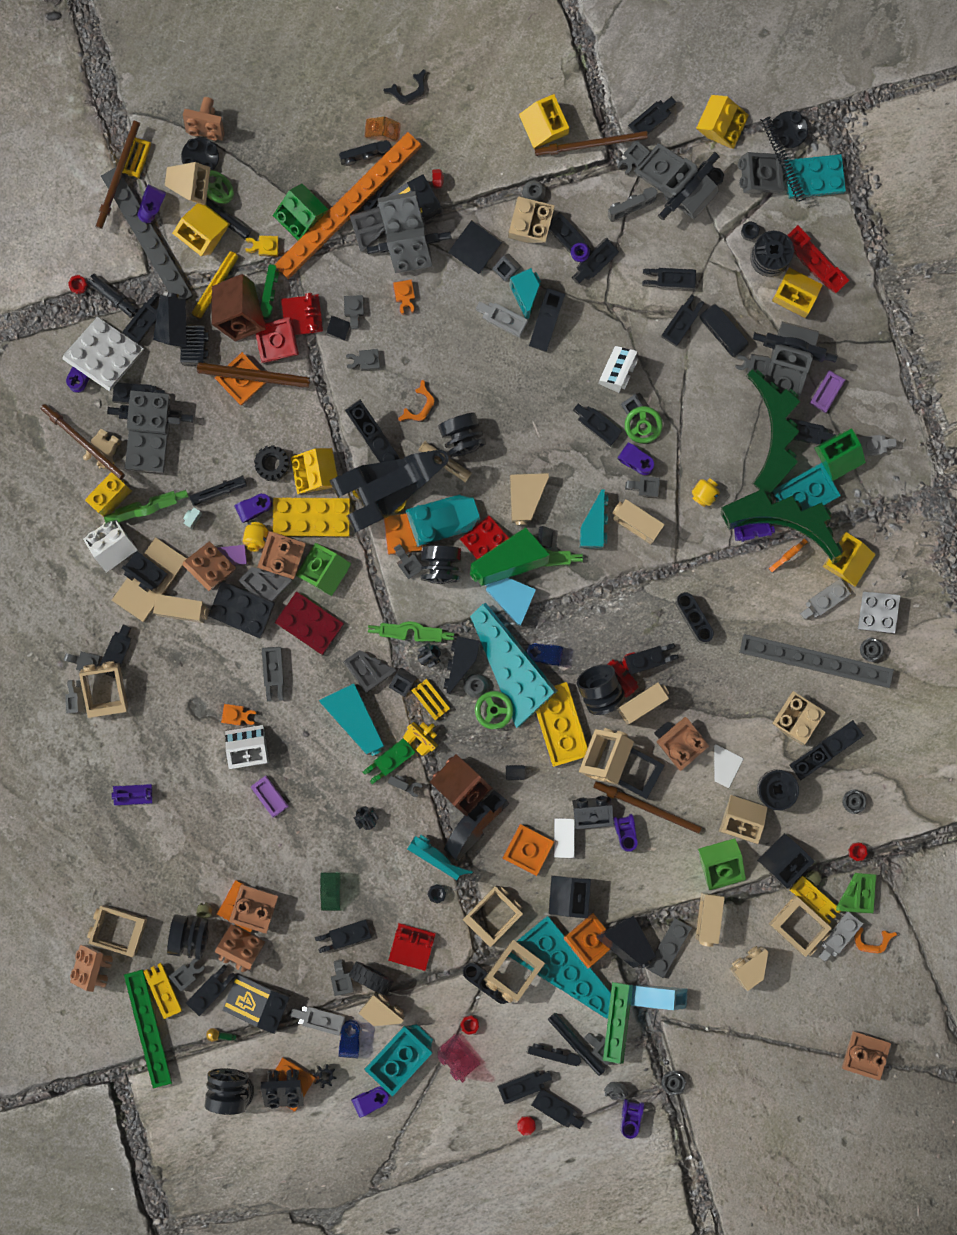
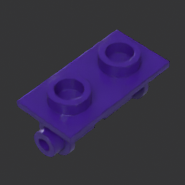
[734,523,775,542]
[112,784,153,805]

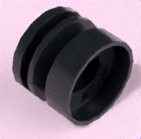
[750,230,794,277]
[438,412,486,457]
[421,546,461,584]
[576,664,625,715]
[757,769,799,811]
[167,914,209,960]
[204,1068,249,1115]

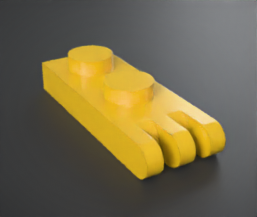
[789,876,841,925]
[143,963,183,1019]

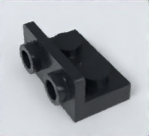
[122,551,168,593]
[572,796,614,829]

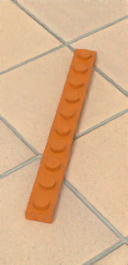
[274,132,422,280]

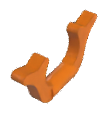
[398,380,434,422]
[769,538,808,572]
[854,927,897,954]

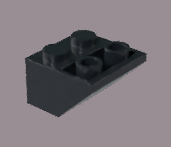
[757,833,815,889]
[548,875,591,918]

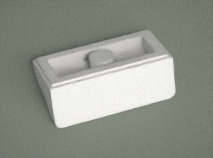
[554,819,574,858]

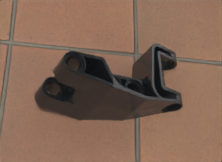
[330,449,449,533]

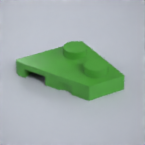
[836,873,876,913]

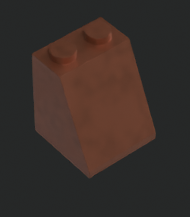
[212,274,266,341]
[430,754,493,816]

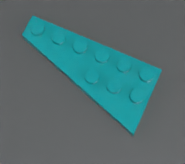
[470,603,557,728]
[508,916,611,1019]

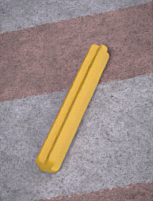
[192,251,238,319]

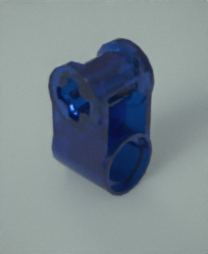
[526,643,564,666]
[338,1019,360,1059]

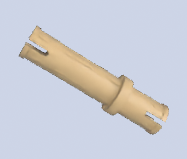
[418,441,472,483]

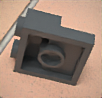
[738,152,784,194]

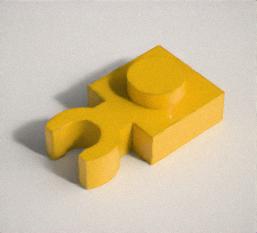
[245,236,279,257]

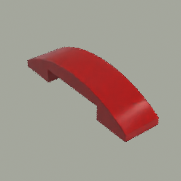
[787,225,849,294]

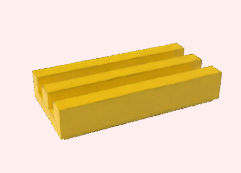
[122,137,151,179]
[411,679,450,720]

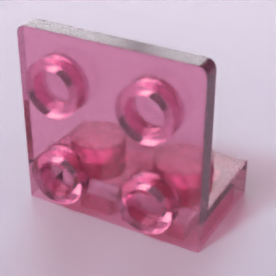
[437,1033,481,1083]

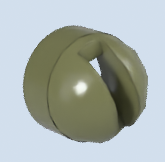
[805,870,821,887]
[196,902,212,918]

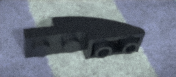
[345,399,400,463]
[789,720,864,781]
[444,790,509,861]

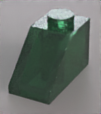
[320,872,341,911]

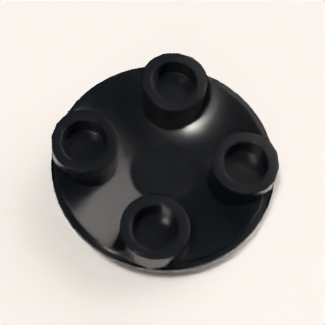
[770,111,808,148]
[181,138,219,171]

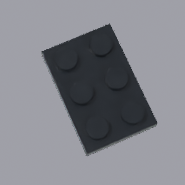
[208,581,275,639]

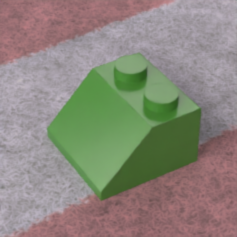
[296,543,351,596]
[698,838,746,891]

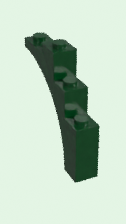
[746,369,800,494]
[720,489,843,564]

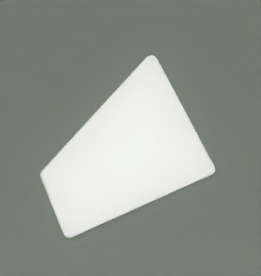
[714,744,743,788]

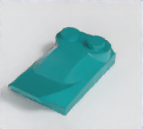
[406,494,480,547]
[407,834,473,880]
[364,1024,433,1097]

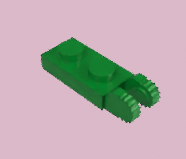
[261,264,279,320]
[362,738,416,784]

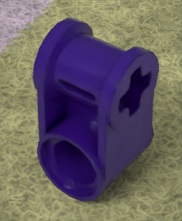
[138,184,166,223]
[66,366,90,393]
[617,442,654,475]
[234,493,273,523]
[613,814,638,852]
[351,1086,390,1118]
[620,1099,644,1139]

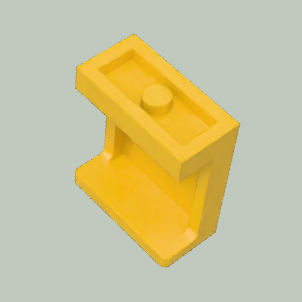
[85,472,132,517]

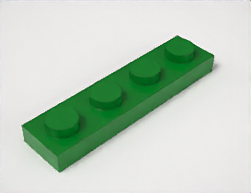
[603,982,633,1064]

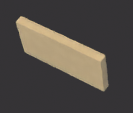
[112,537,186,622]

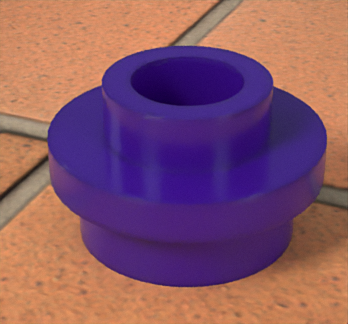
[571,243,590,262]

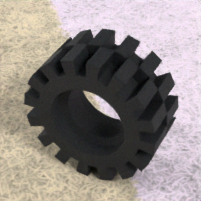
[254,445,290,481]

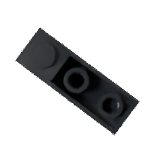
[529,288,565,352]
[443,636,480,694]

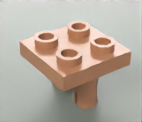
[183,97,224,141]
[257,531,306,580]
[182,541,236,591]
[656,717,709,771]
[229,884,279,934]
[215,925,265,972]
[70,945,113,992]
[842,1031,891,1081]

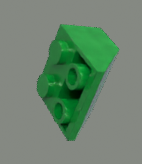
[272,183,329,241]
[814,428,866,481]

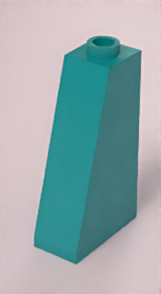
[319,683,384,756]

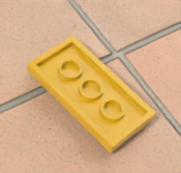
[273,498,350,537]
[536,682,588,767]

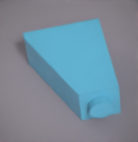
[485,578,536,626]
[631,985,688,1010]

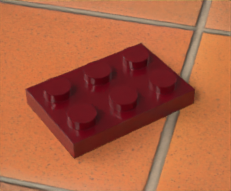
[275,591,344,655]

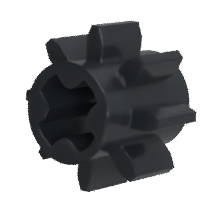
[418,643,441,668]
[353,806,379,830]
[312,1064,337,1088]

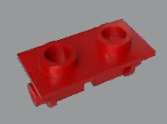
[607,659,639,698]

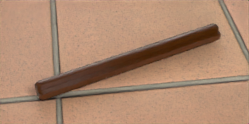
[197,362,310,388]

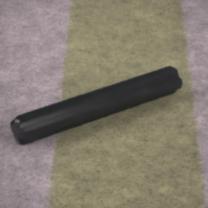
[548,1013,606,1076]

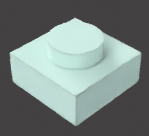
[183,507,202,529]

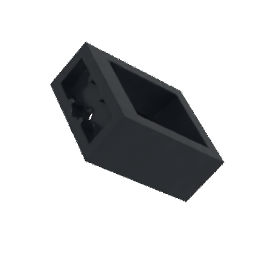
[618,748,665,799]

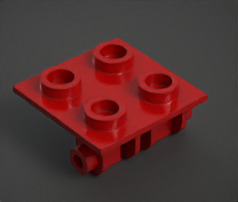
[281,293,323,335]
[460,516,509,560]
[388,923,436,971]

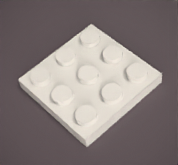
[63,317,144,391]

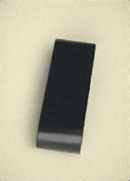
[699,304,749,358]
[675,592,714,644]
[463,962,510,1004]

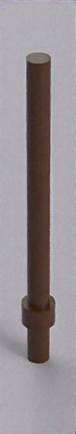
[95,120,140,229]
[535,131,648,156]
[40,404,125,480]
[593,781,702,834]

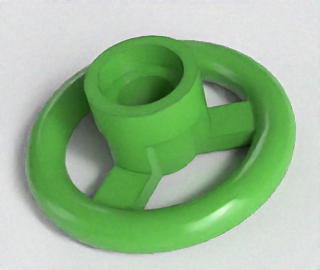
[207,171,234,204]
[625,406,663,444]
[475,691,513,729]

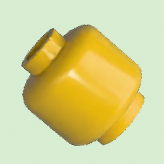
[692,478,720,507]
[242,522,269,552]

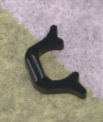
[383,69,426,104]

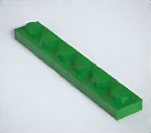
[124,969,173,1089]

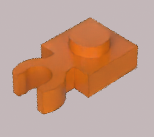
[393,279,415,315]
[221,704,257,726]

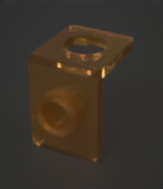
[364,116,399,141]

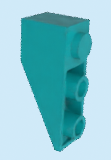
[579,489,608,549]

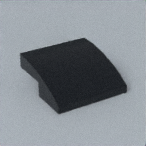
[448,220,502,274]

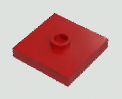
[256,317,299,364]

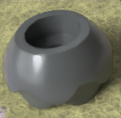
[522,181,546,202]
[860,638,884,662]
[464,674,488,698]
[842,789,866,814]
[662,1071,686,1096]
[604,1082,628,1100]

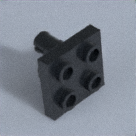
[261,1069,304,1109]

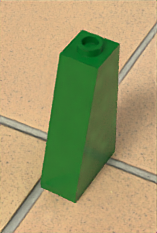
[470,527,549,586]

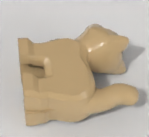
[83,429,122,469]

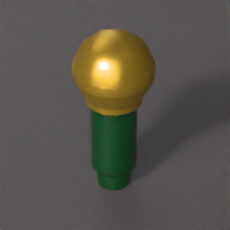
[206,1028,236,1042]

